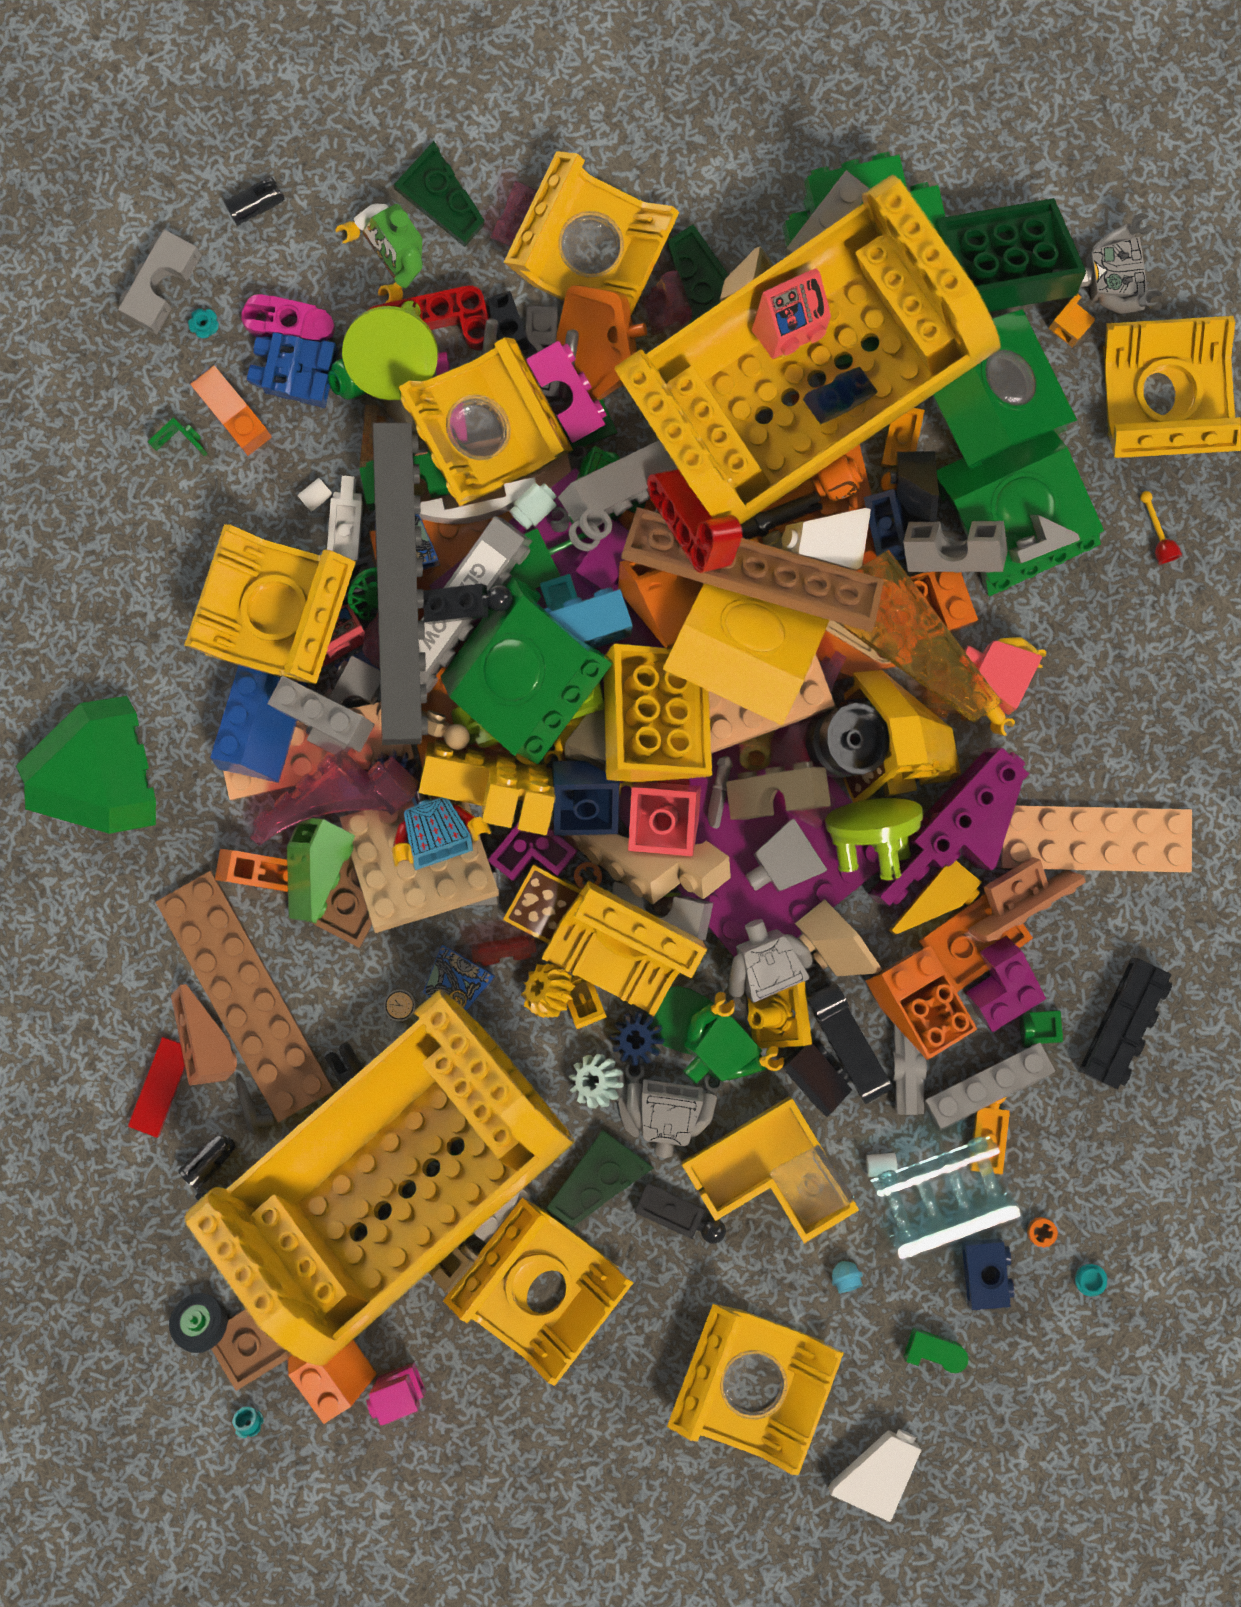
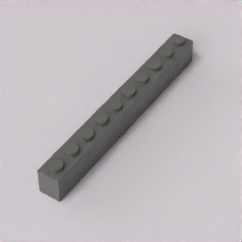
[373,423,428,745]

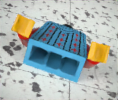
[392,790,491,870]

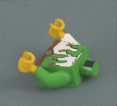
[335,203,423,303]

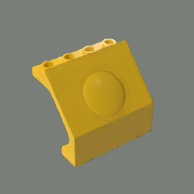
[1103,316,1241,458]
[184,524,356,684]
[663,583,830,725]
[542,881,707,1016]
[443,1197,634,1386]

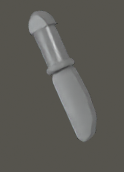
[708,756,733,829]
[613,1067,640,1137]

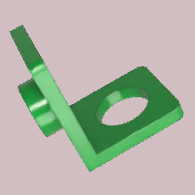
[148,417,208,457]

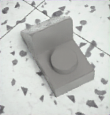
[1008,515,1080,563]

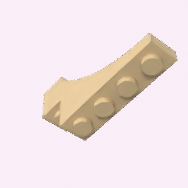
[564,834,731,904]

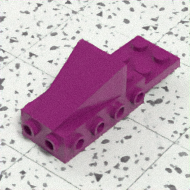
[868,747,1029,906]

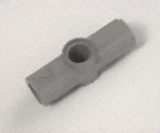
[891,1023,927,1115]

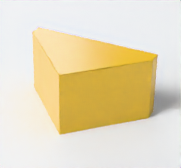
[567,976,607,1029]

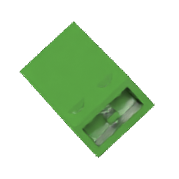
[287,818,355,923]

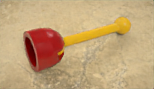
[1140,491,1182,565]

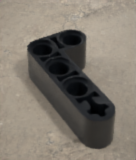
[806,981,893,1105]

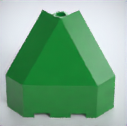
[16,696,156,834]

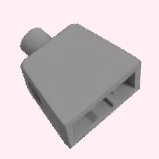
[745,819,827,892]

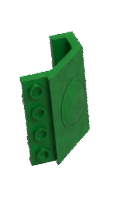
[937,431,1104,597]
[441,576,613,765]

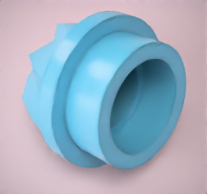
[832,1261,863,1294]

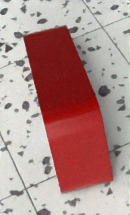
[367,286,488,350]
[647,469,742,573]

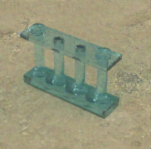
[870,1136,1021,1260]

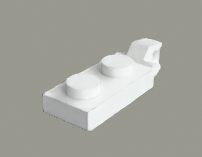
[327,476,363,561]

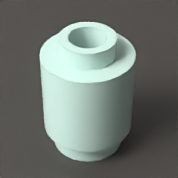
[509,483,557,530]

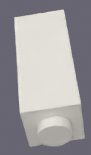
[782,508,871,572]
[828,1429,921,1522]

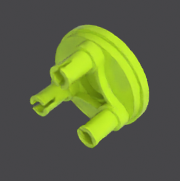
[342,301,438,400]
[825,798,923,880]

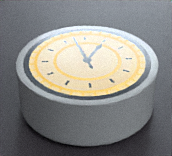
[384,989,416,1021]

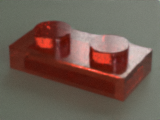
[472,934,537,966]

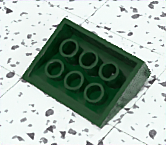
[936,198,1086,312]

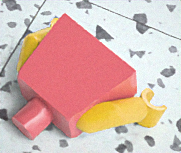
[959,637,1046,736]

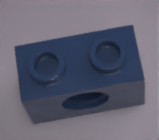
[864,489,908,563]
[961,1238,1015,1310]

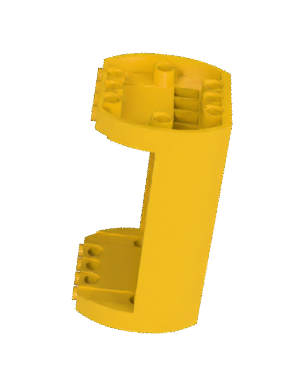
[614,175,1001,525]
[185,989,575,1366]

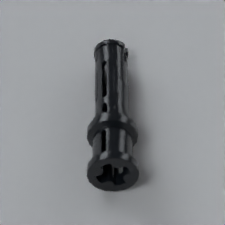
[741,490,823,540]

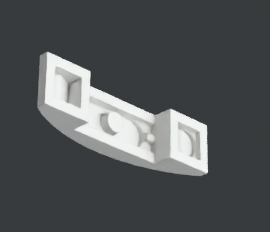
[419,477,536,524]

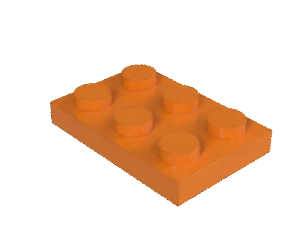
[918,893,1033,992]

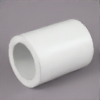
[297,478,333,512]
[866,1152,898,1177]

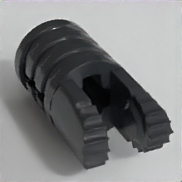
[223,177,285,226]
[325,1042,363,1087]
[178,1134,236,1190]

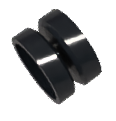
[806,703,890,778]

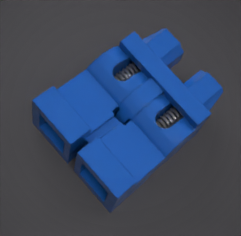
[247,332,338,408]

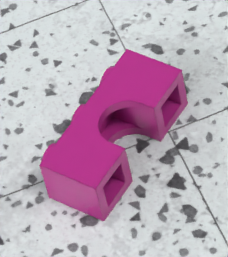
[526,341,607,443]
[366,1362,426,1426]

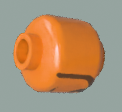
[814,456,863,502]

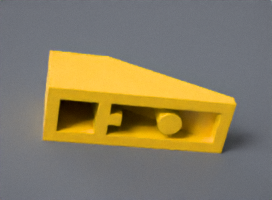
[888,861,982,935]

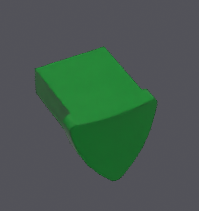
[1019,1010,1063,1048]

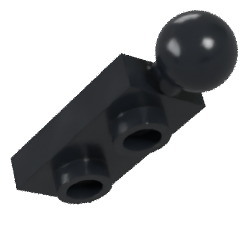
[423,583,513,624]
[634,1182,726,1244]

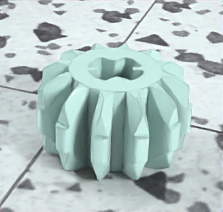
[569,1054,624,1108]

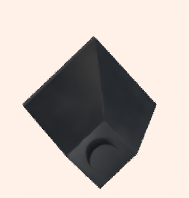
[890,451,939,522]

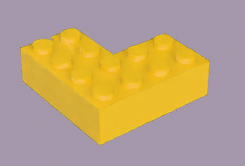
[419,740,555,835]
[681,1096,859,1243]

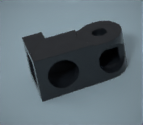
[486,291,529,351]

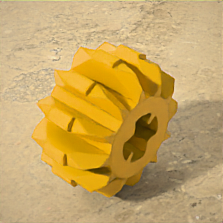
[521,963,575,1018]

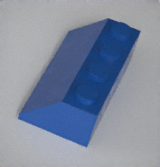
[210,665,308,783]

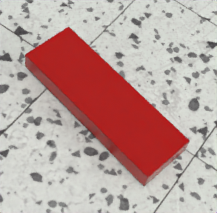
[128,1037,186,1138]

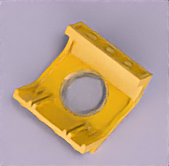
[504,151,680,315]
[399,337,573,507]
[667,1304,844,1475]

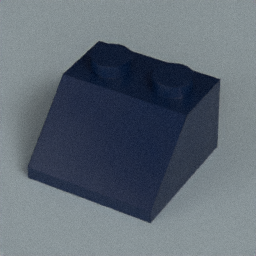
[553,761,619,836]

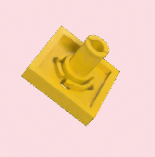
[747,981,812,1048]

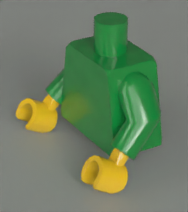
[683,992,784,1084]

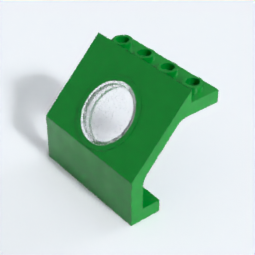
[933,309,1077,470]

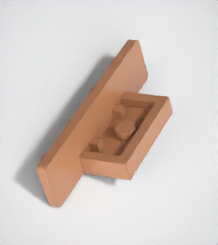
[969,857,1086,942]

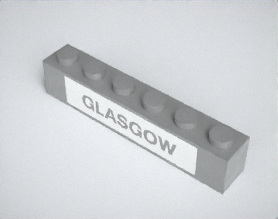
[419,516,532,693]

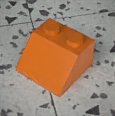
[288,1339,377,1424]

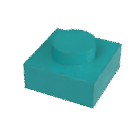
[540,574,578,611]

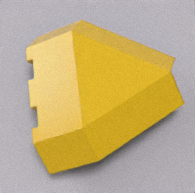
[844,670,961,785]

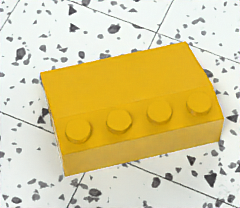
[604,644,712,782]

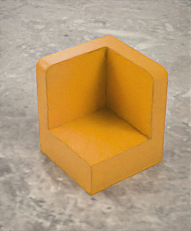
[1048,294,1095,348]

